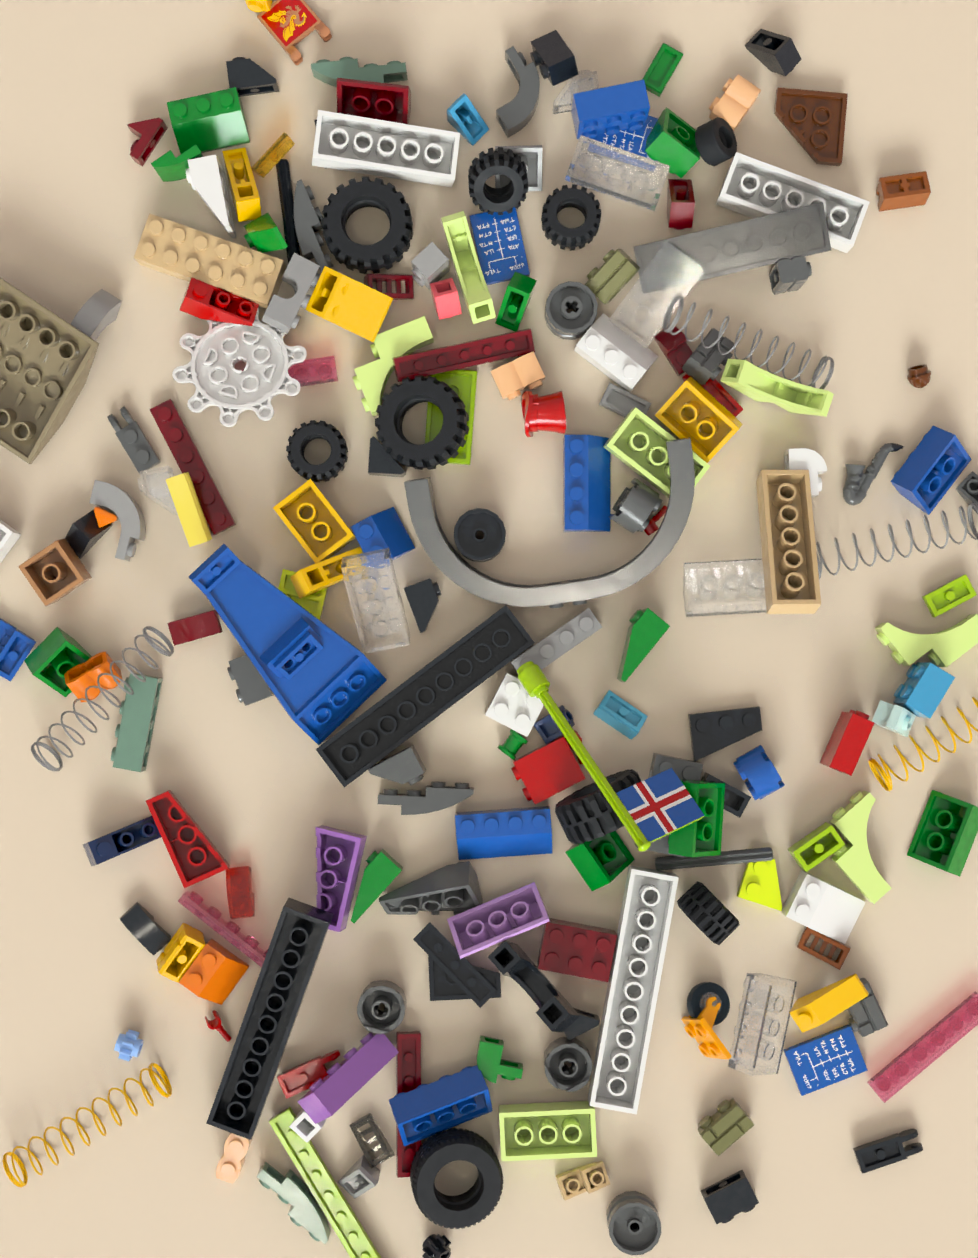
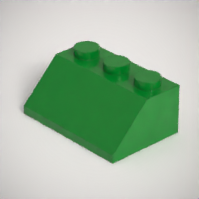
[167,87,250,154]
[668,780,725,857]
[907,790,978,877]

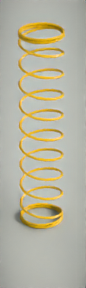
[868,697,978,792]
[2,1063,172,1187]

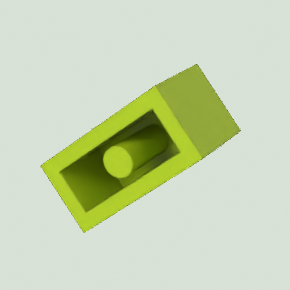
[788,822,845,872]

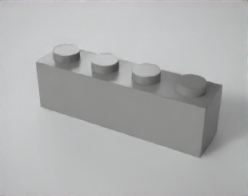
[511,608,602,671]

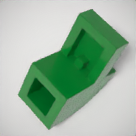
[477,1035,523,1083]

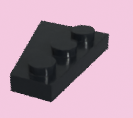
[688,706,762,761]
[428,955,501,1001]

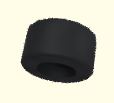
[695,117,737,166]

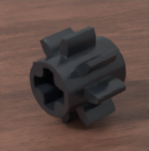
[422,1234,451,1258]

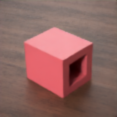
[430,278,462,320]

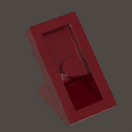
[127,118,168,167]
[653,326,693,376]

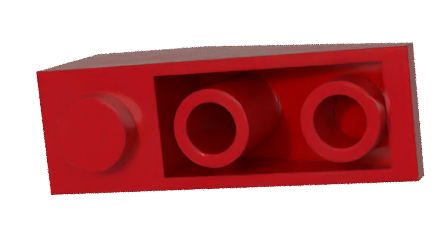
[179,278,259,326]

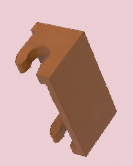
[876,171,931,212]

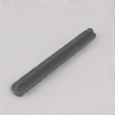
[655,847,773,871]

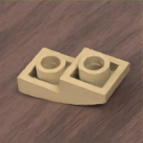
[555,1161,610,1201]

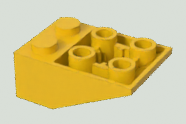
[305,266,393,342]

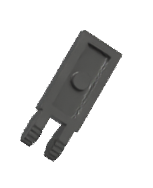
[107,406,160,474]

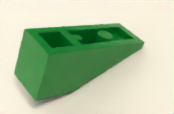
[351,849,403,923]

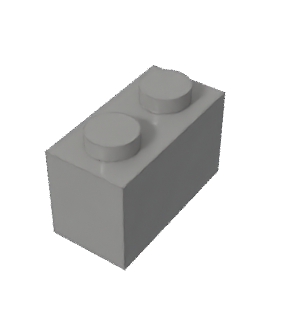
[411,242,450,290]

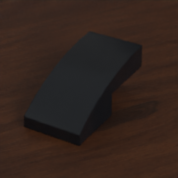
[120,902,171,955]

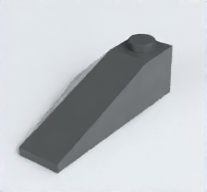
[379,861,483,915]

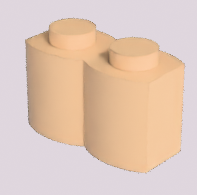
[709,74,761,132]
[491,351,545,401]
[216,1133,253,1184]

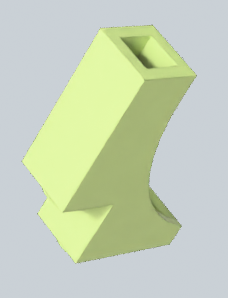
[441,211,496,324]
[352,316,434,416]
[721,359,834,417]
[875,614,978,667]
[829,791,891,904]

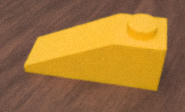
[222,147,261,222]
[290,547,370,599]
[789,973,869,1033]

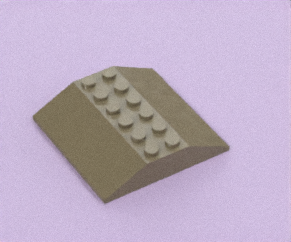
[0,277,99,464]

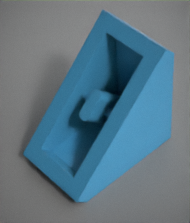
[447,93,489,145]

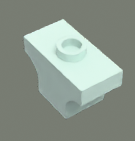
[872,700,916,737]

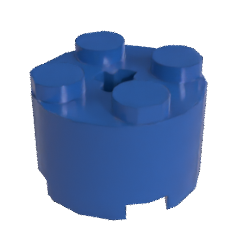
[733,745,785,800]

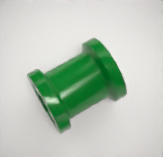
[497,729,528,760]

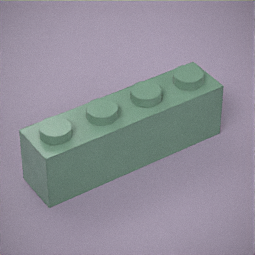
[111,673,163,772]

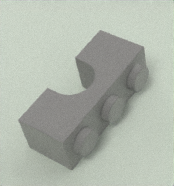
[262,253,320,334]

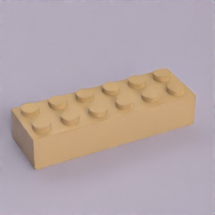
[134,213,287,309]
[756,470,821,614]

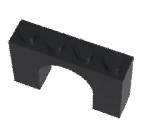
[488,940,580,1033]

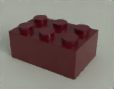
[537,918,617,982]

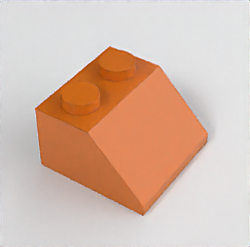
[179,939,249,1005]

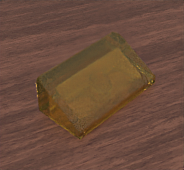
[251,132,295,178]

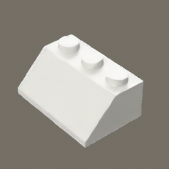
[574,313,659,393]

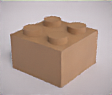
[18,539,92,606]

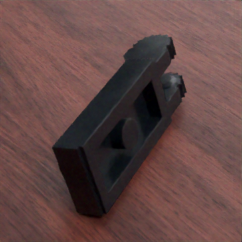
[853,1129,923,1173]

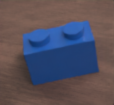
[350,507,416,570]

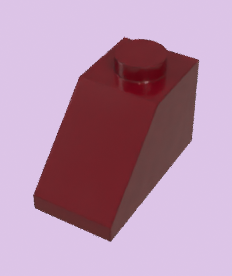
[667,179,695,230]

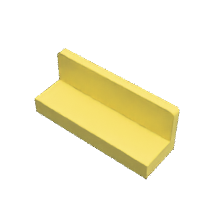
[166,472,212,547]

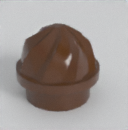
[907,365,931,388]

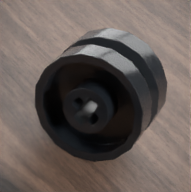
[454,508,506,562]

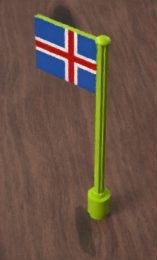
[517,661,705,851]

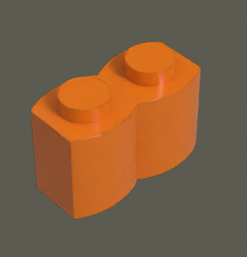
[64,651,122,702]

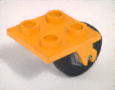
[681,982,732,1059]

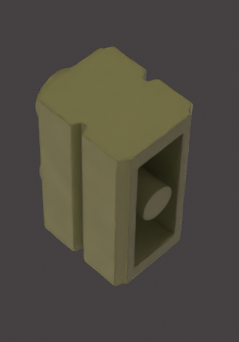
[585,249,641,304]
[698,1098,754,1156]

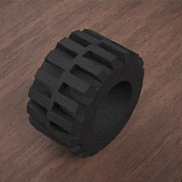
[468,147,528,215]
[541,184,601,251]
[286,420,348,483]
[677,881,740,945]

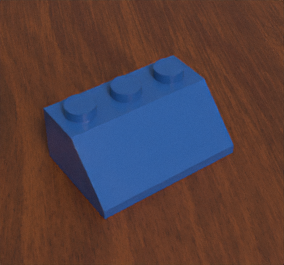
[890,426,972,515]

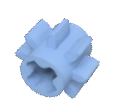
[114,1029,144,1061]

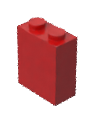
[820,710,875,776]
[511,735,586,805]

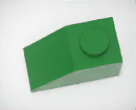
[244,213,288,253]
[495,272,537,331]

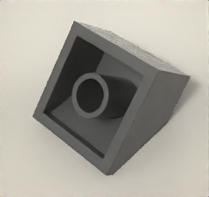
[368,745,426,785]

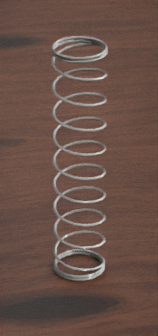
[663,295,834,390]
[816,503,978,579]
[31,626,174,771]

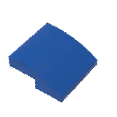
[0,618,36,682]

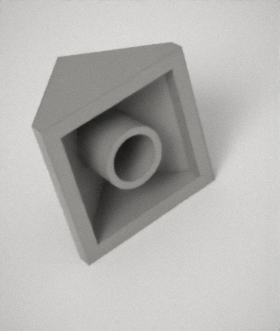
[495,145,542,191]

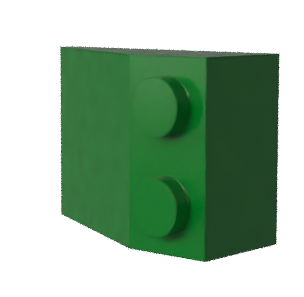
[617,608,670,682]

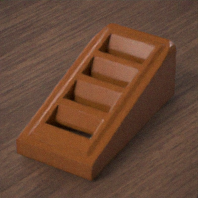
[797,927,851,970]

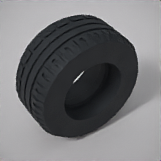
[410,1128,504,1229]

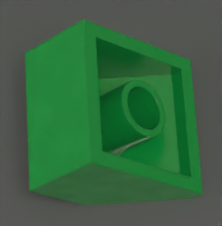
[645,107,700,178]
[24,627,92,697]
[565,831,635,891]

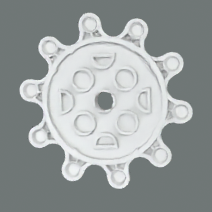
[172,307,307,427]

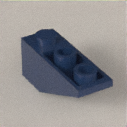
[83,816,161,866]

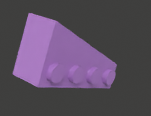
[316,825,367,932]
[297,1032,399,1124]

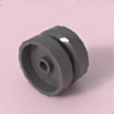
[545,281,598,340]
[606,1191,661,1255]

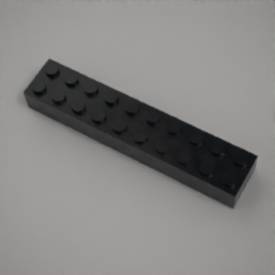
[316,605,535,787]
[206,898,334,1140]

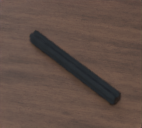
[276,159,300,264]

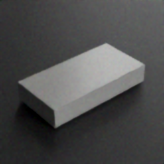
[599,383,652,418]

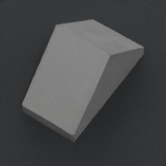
[338,1155,380,1199]

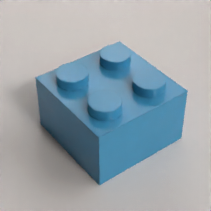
[894,662,955,718]

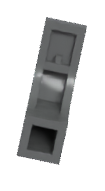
[496,46,540,138]

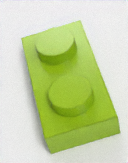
[922,574,977,617]

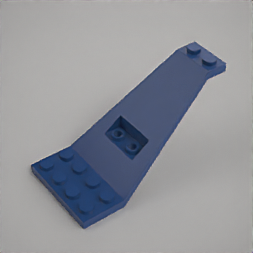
[188,544,387,745]

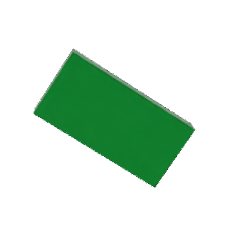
[642,43,683,97]

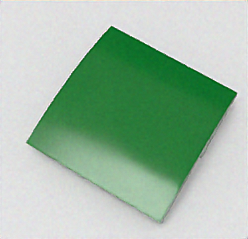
[151,145,204,182]

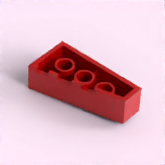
[146,790,230,888]

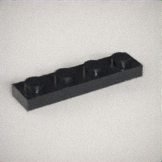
[413,922,497,1008]

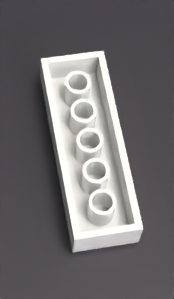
[312,110,460,187]
[716,152,870,253]

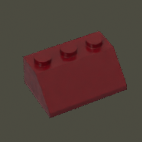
[337,78,411,124]

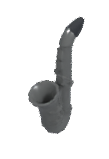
[843,443,904,506]

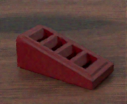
[364,274,414,300]

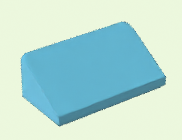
[594,690,648,740]

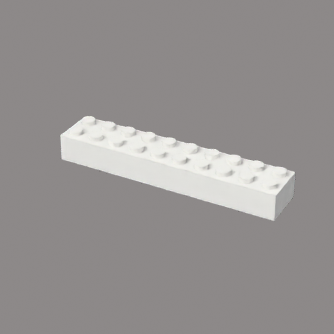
[588,865,679,1114]

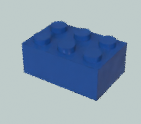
[571,80,650,140]

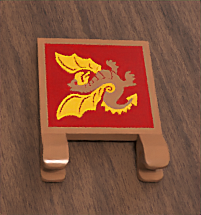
[257,0,332,65]

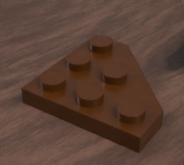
[774,88,848,166]

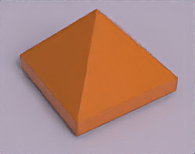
[94,506,119,528]

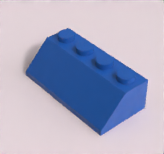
[563,435,610,532]
[455,806,553,860]
[389,1065,493,1146]

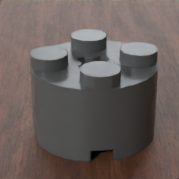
[609,478,663,533]
[357,980,406,1034]
[544,1037,593,1092]

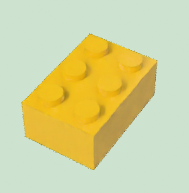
[655,377,743,463]
[273,479,356,564]

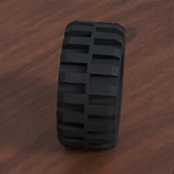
[321,177,413,274]
[375,375,469,470]
[555,769,641,844]

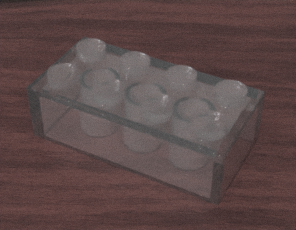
[609,240,705,349]
[341,548,410,654]

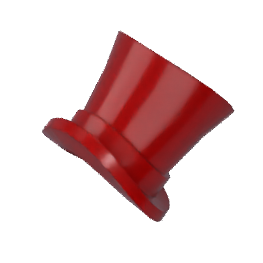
[521,391,566,437]

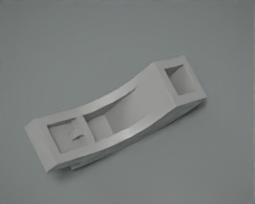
[71,289,122,341]
[89,480,146,561]

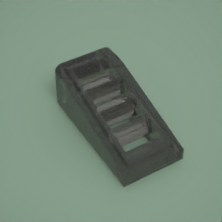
[350,1113,395,1169]

